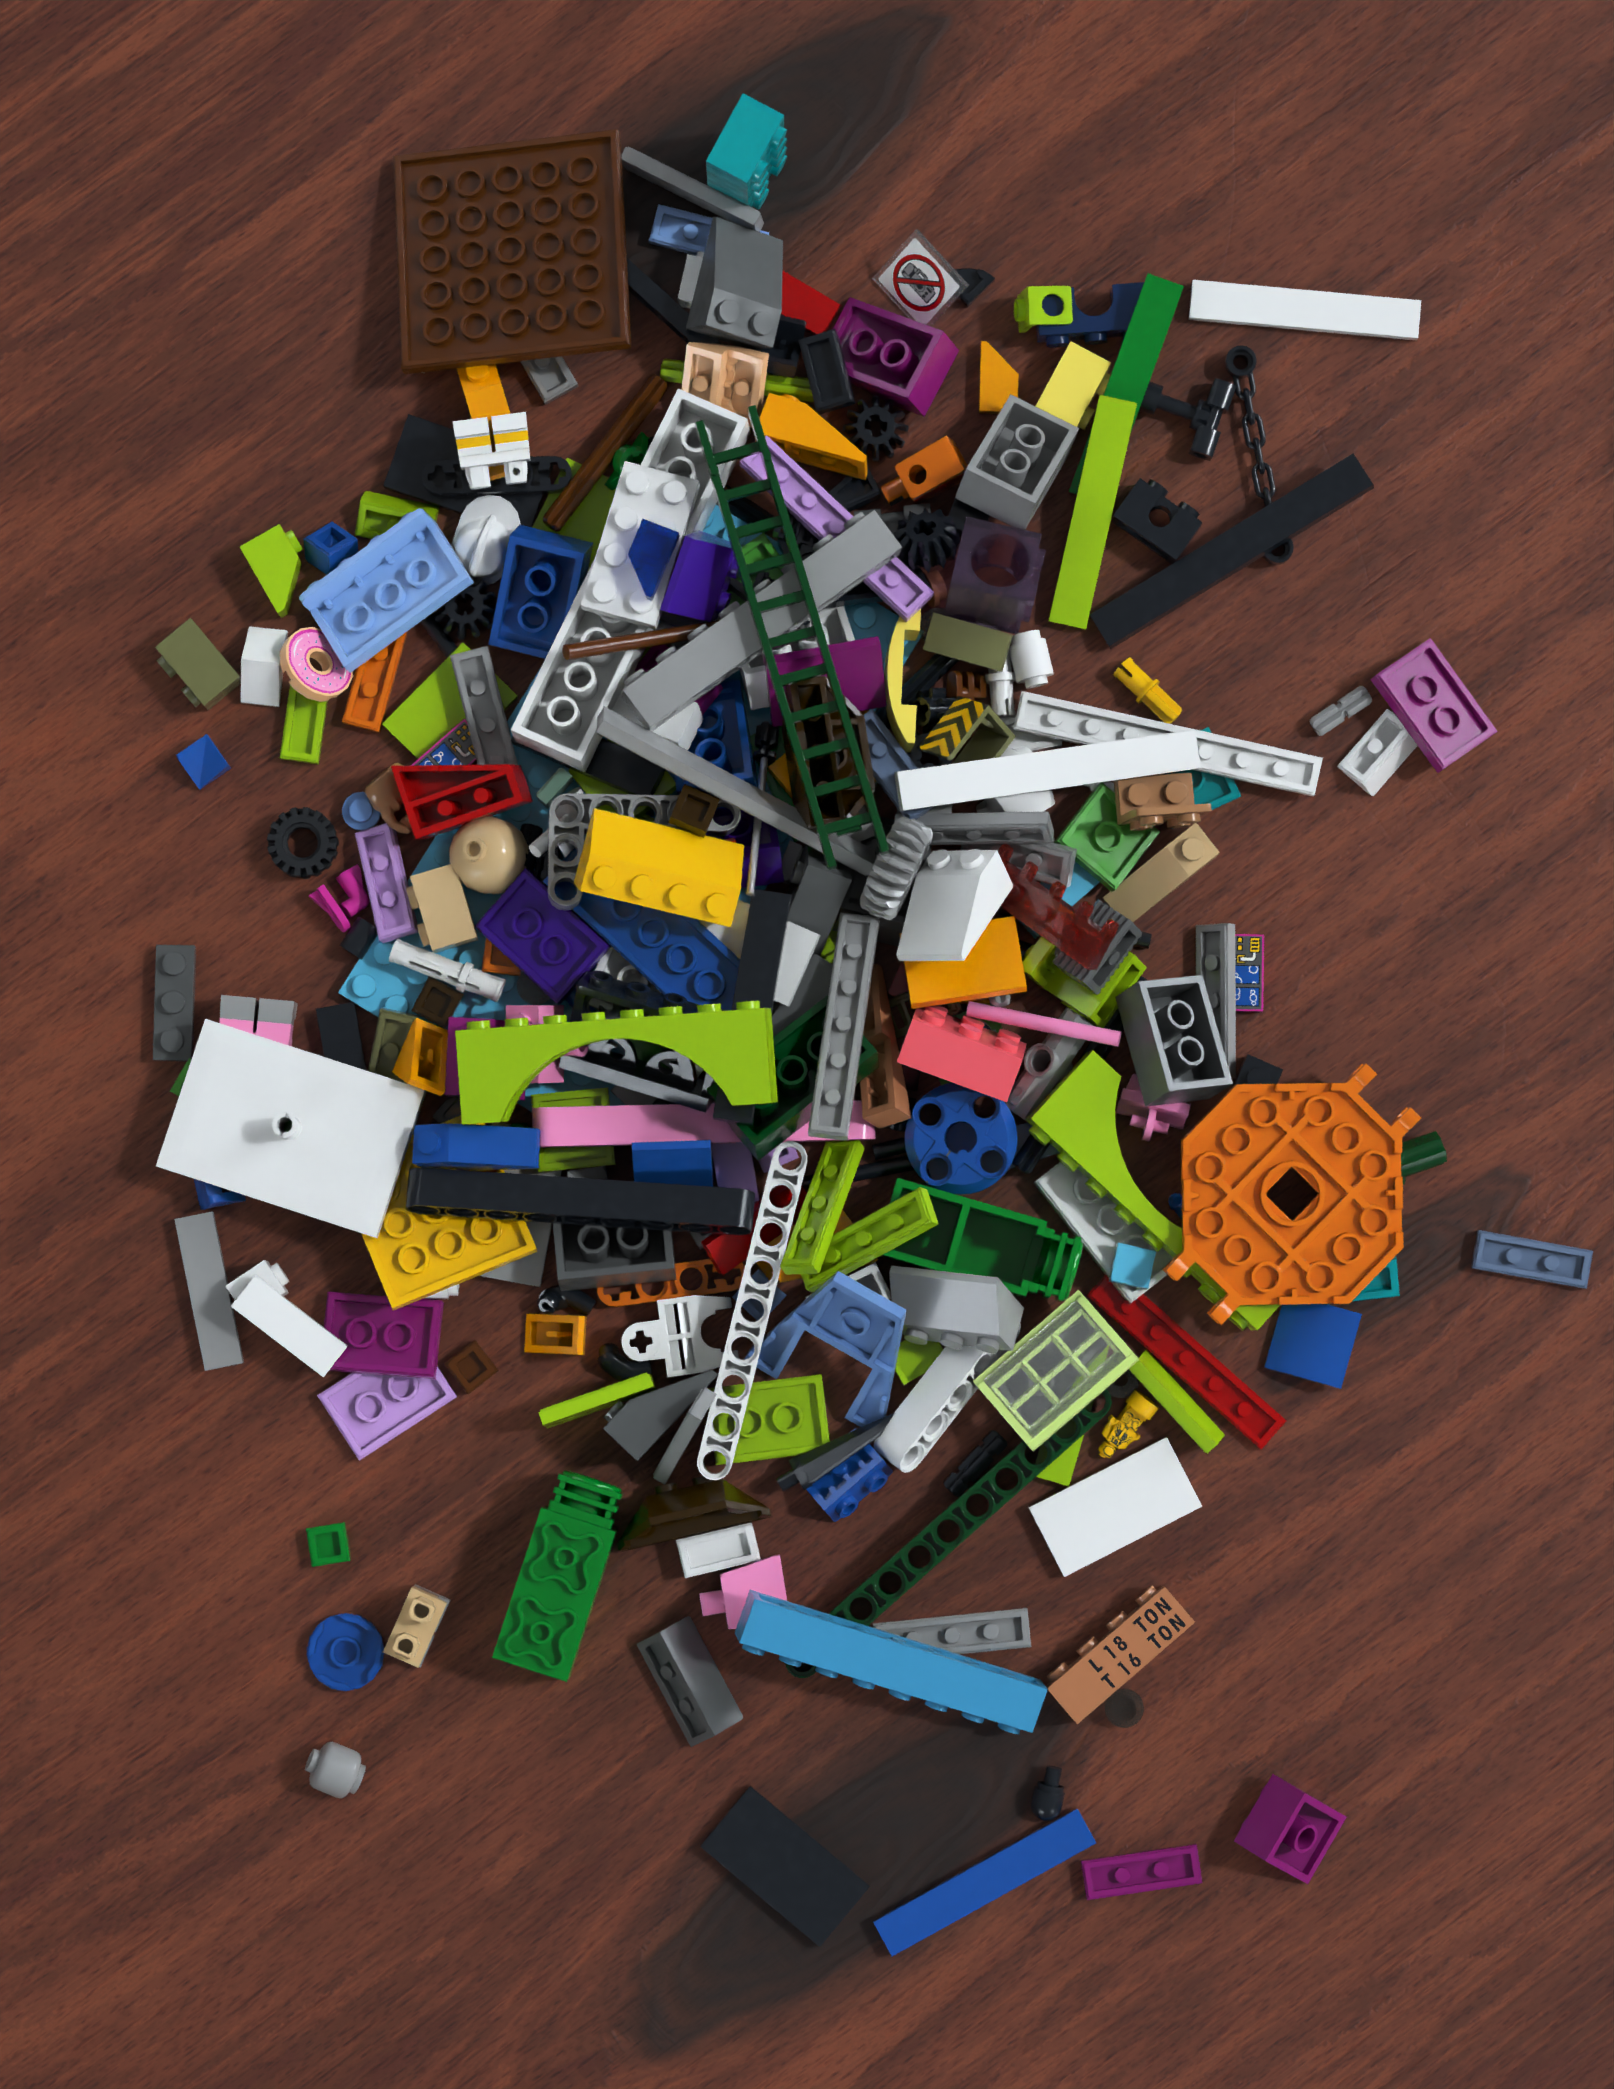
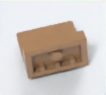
[1114,773,1212,831]

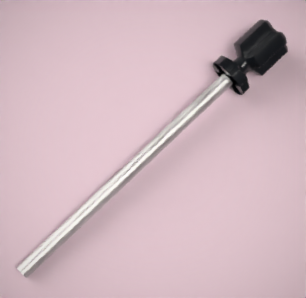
[746,721,779,896]

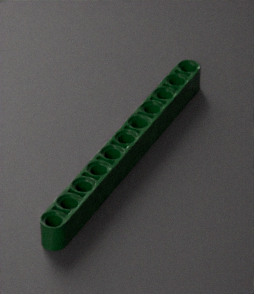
[785,1388,1112,1678]

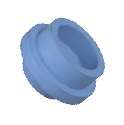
[342,792,381,831]

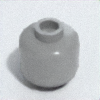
[305,1742,366,1799]

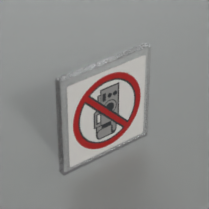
[872,229,969,327]

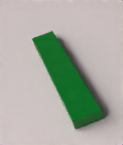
[1069,273,1184,495]

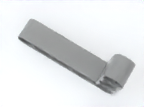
[548,793,741,911]

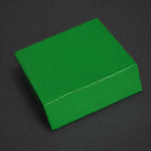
[306,1522,351,1567]

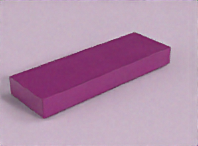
[1081,1843,1203,1900]

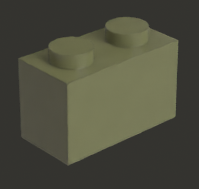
[155,618,241,711]

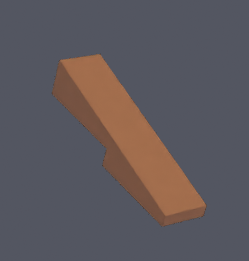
[860,964,912,1129]

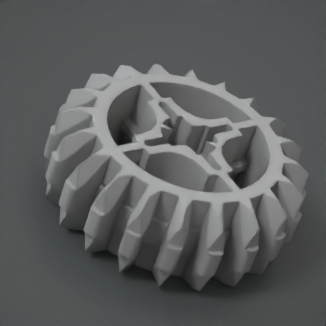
[860,816,933,920]

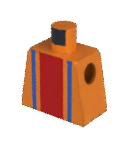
[880,435,968,506]

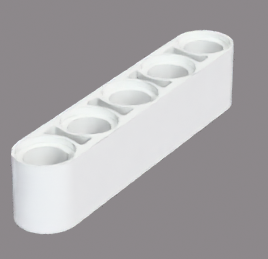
[874,1324,1021,1473]

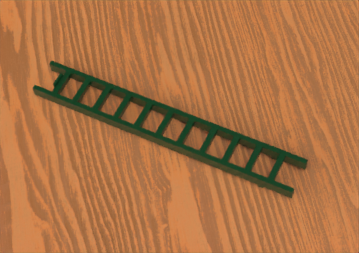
[695,405,889,870]

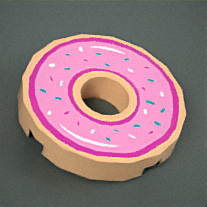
[280,627,353,702]

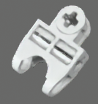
[622,1295,739,1378]

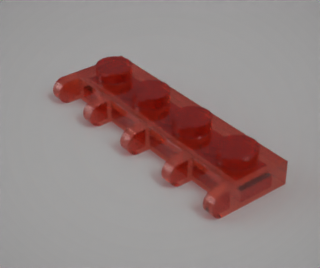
[998,844,1119,970]

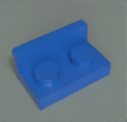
[806,1428,893,1522]

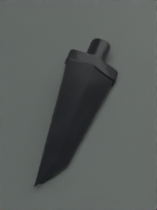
[776,1413,894,1492]

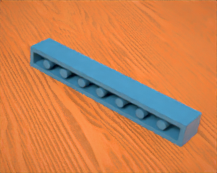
[735,1590,1048,1734]

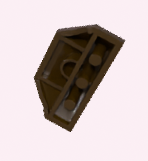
[782,676,875,829]
[617,1476,773,1552]

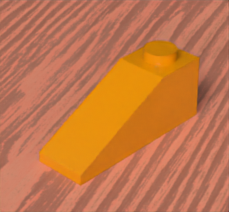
[457,364,510,481]
[755,393,868,480]

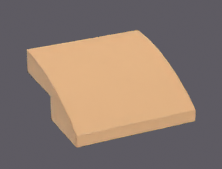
[681,342,769,428]

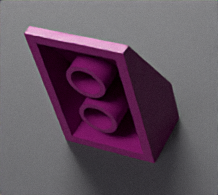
[833,297,959,417]

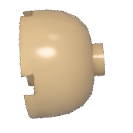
[449,816,528,895]

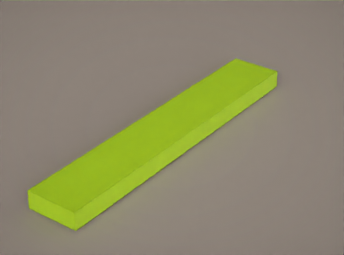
[1049,395,1137,629]

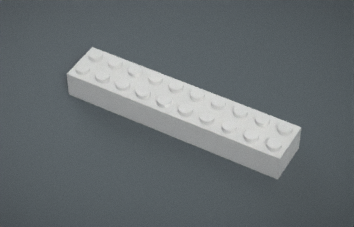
[511,388,751,772]

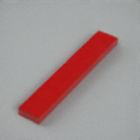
[1086,1274,1287,1450]

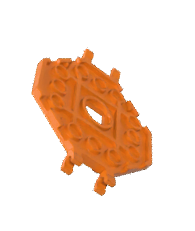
[1162,1063,1421,1325]

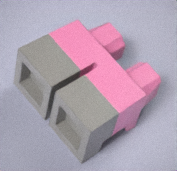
[220,995,298,1046]

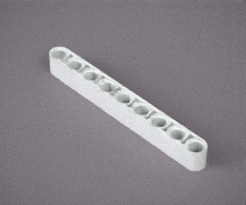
[697,1141,808,1480]

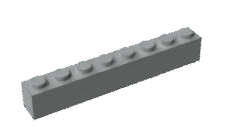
[622,510,902,731]

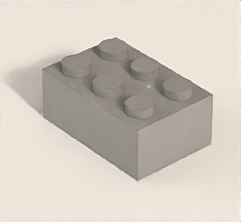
[955,394,1079,532]

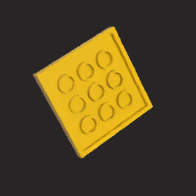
[361,1115,537,1311]

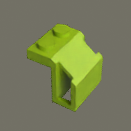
[1023,905,1147,1028]

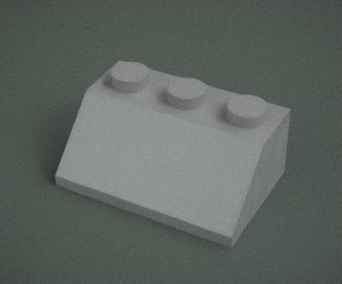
[889,1265,1024,1353]

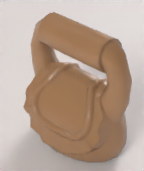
[365,762,412,834]

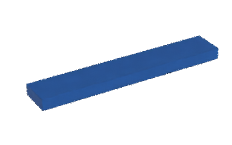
[873,1808,1096,1956]

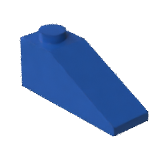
[412,1123,540,1171]

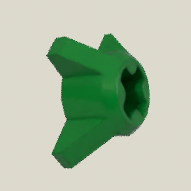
[604,432,649,491]

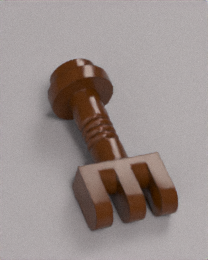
[947,671,987,756]

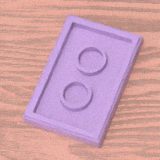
[317,1366,457,1461]

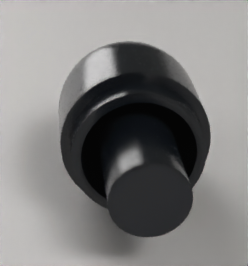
[1031,1765,1065,1821]

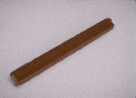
[543,374,668,532]

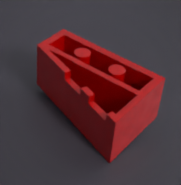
[391,764,533,839]

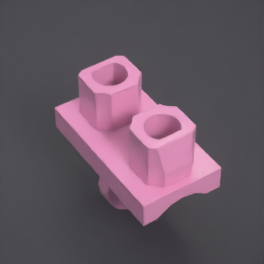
[1115,1074,1191,1142]

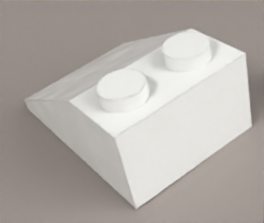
[896,849,1013,961]

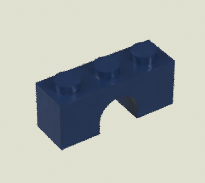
[1036,282,1144,348]

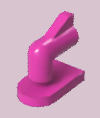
[309,864,370,932]

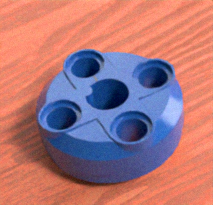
[905,1083,1018,1195]

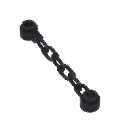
[1225,345,1294,565]

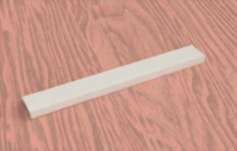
[1013,691,1323,797]
[894,730,1201,811]

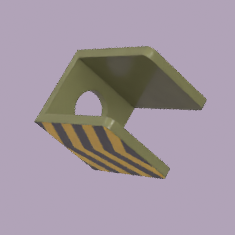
[920,696,1016,764]

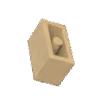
[406,864,479,953]

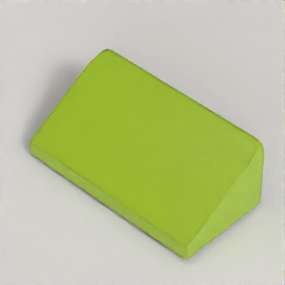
[355,491,439,539]

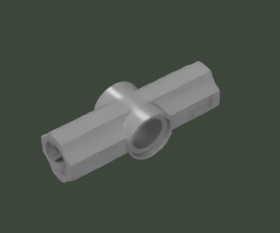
[1005,1007,1094,1120]

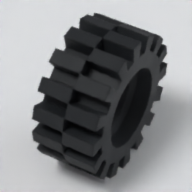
[267,807,339,879]

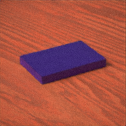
[475,868,611,1005]

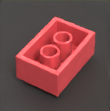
[897,1005,1027,1102]

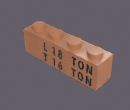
[1046,1585,1195,1724]

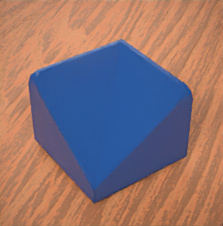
[303,521,359,575]
[176,734,231,790]

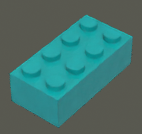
[706,93,787,210]

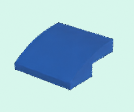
[1264,1304,1362,1389]

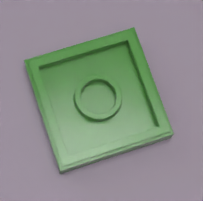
[1053,783,1160,892]

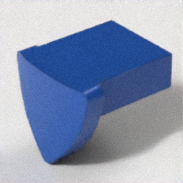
[194,1179,246,1210]

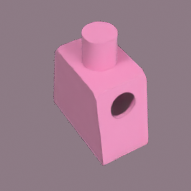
[699,1554,787,1629]

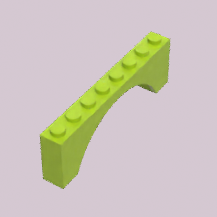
[455,1001,778,1125]
[1025,1050,1280,1331]

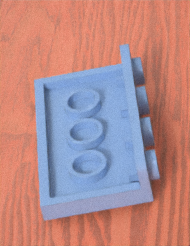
[299,508,474,673]

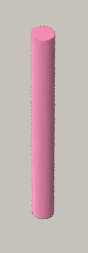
[966,1001,1121,1047]

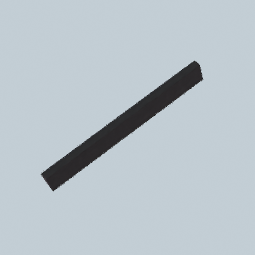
[1090,453,1374,649]

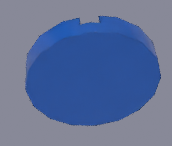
[307,1613,385,1691]

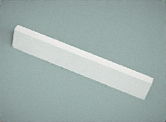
[1189,280,1421,341]

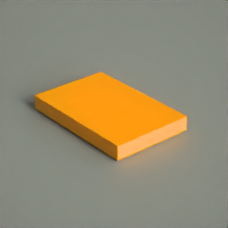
[900,916,1027,1009]

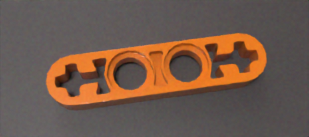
[597,1259,745,1307]

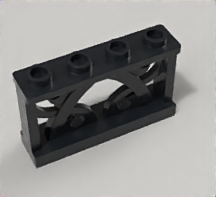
[559,971,724,1113]

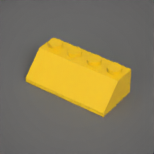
[574,808,744,927]

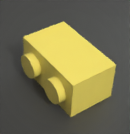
[1035,341,1111,430]

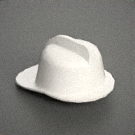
[451,495,521,585]

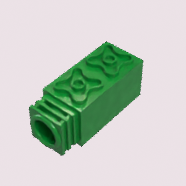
[880,1178,1083,1302]
[492,1470,624,1682]

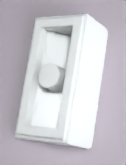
[1337,709,1418,796]

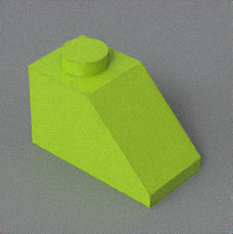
[240,524,303,618]

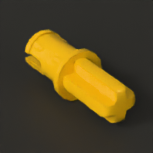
[1113,657,1182,724]

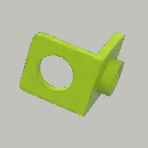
[1014,286,1073,333]
[895,1340,943,1385]

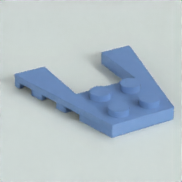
[744,1271,907,1427]

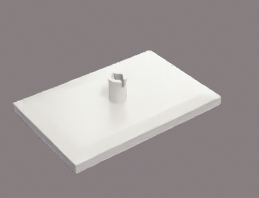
[156,1019,427,1239]

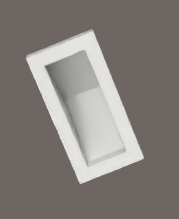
[241,626,288,707]

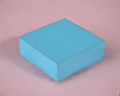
[1109,1242,1156,1290]

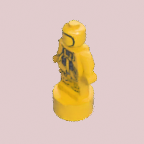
[1098,1389,1159,1459]

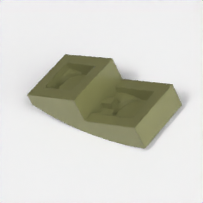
[923,612,1013,672]

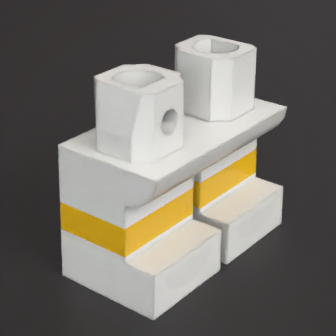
[452,412,531,490]

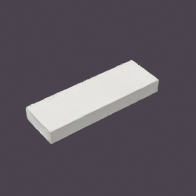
[231,1275,347,1377]

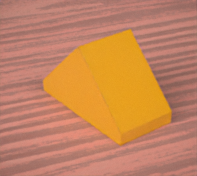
[392,1018,448,1096]
[524,1314,587,1355]

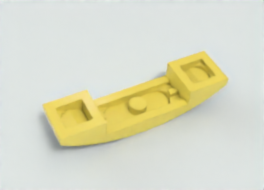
[884,609,921,753]

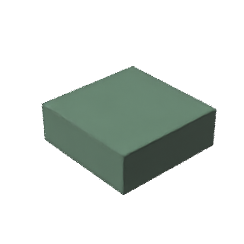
[536,767,574,809]

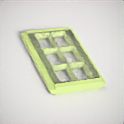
[973,1290,1139,1452]

